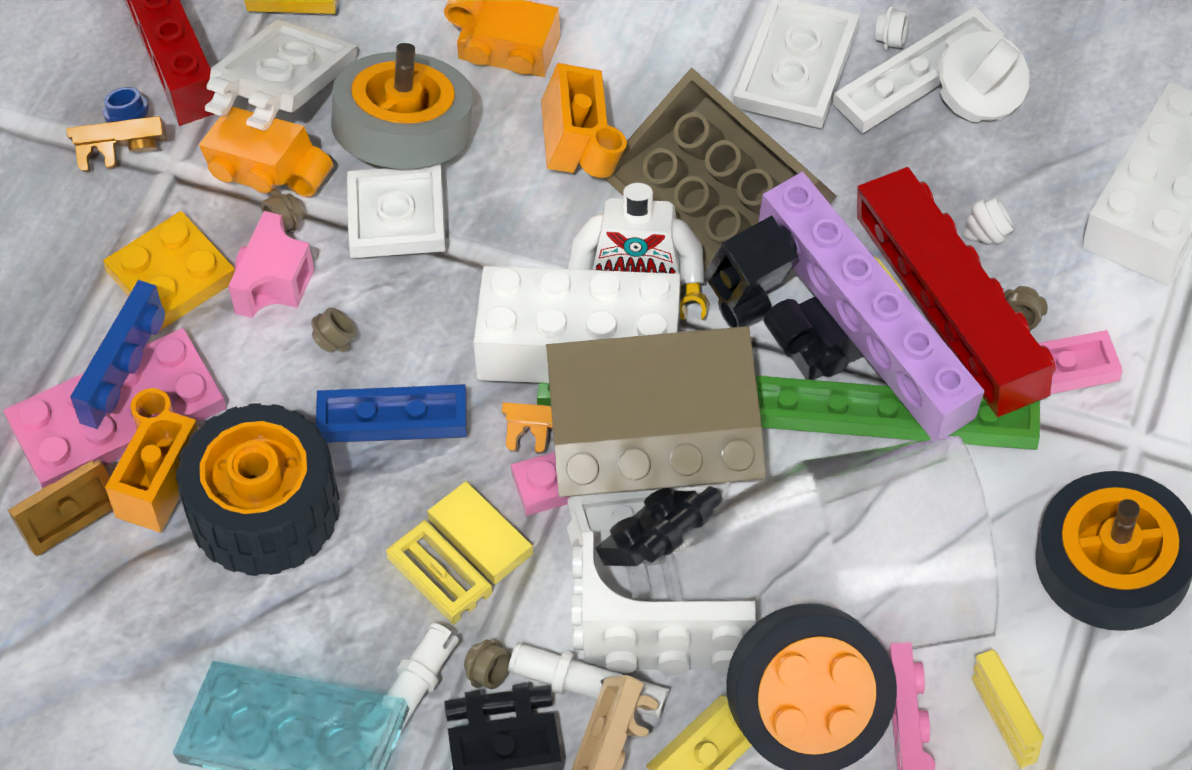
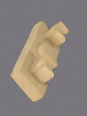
[571,675,659,770]

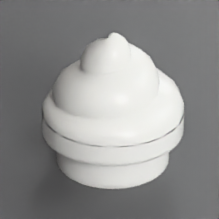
[963,196,1015,244]

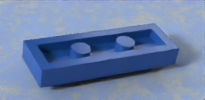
[70,280,165,429]
[316,384,467,443]

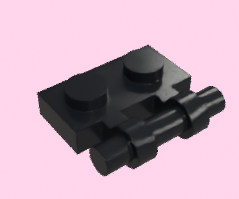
[595,486,723,566]
[444,683,562,770]

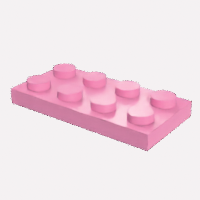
[3,328,227,489]

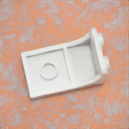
[571,531,756,675]

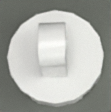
[937,30,1030,123]

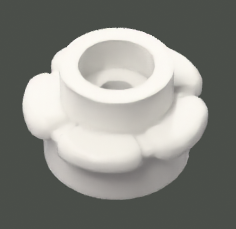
[875,6,909,51]

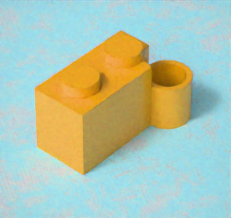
[444,0,561,77]
[541,63,627,178]
[199,106,334,197]
[105,388,199,533]

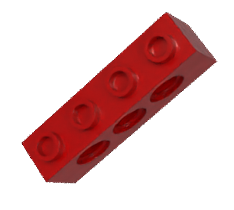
[124,0,215,126]

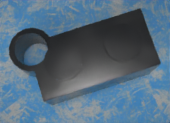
[703,215,799,328]
[763,296,864,380]

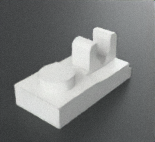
[566,488,663,548]

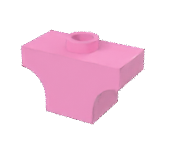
[228,211,315,318]

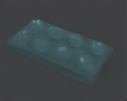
[173,661,410,770]

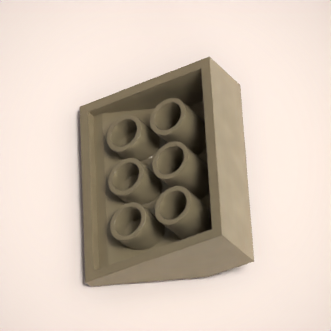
[604,67,837,272]
[546,326,766,497]

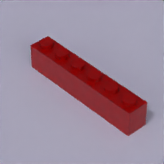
[857,167,1056,418]

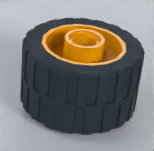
[176,403,340,576]

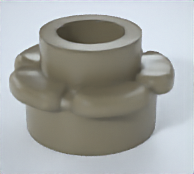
[261,190,303,233]
[1004,286,1048,330]
[311,307,357,352]
[464,639,511,689]

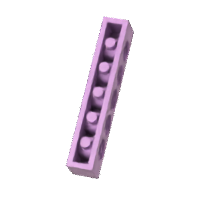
[758,171,984,444]

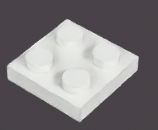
[347,164,446,258]

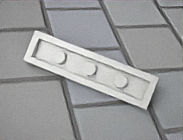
[833,7,1005,134]

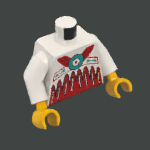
[568,183,710,321]

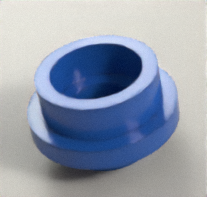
[103,87,149,123]

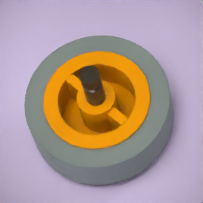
[331,43,473,169]

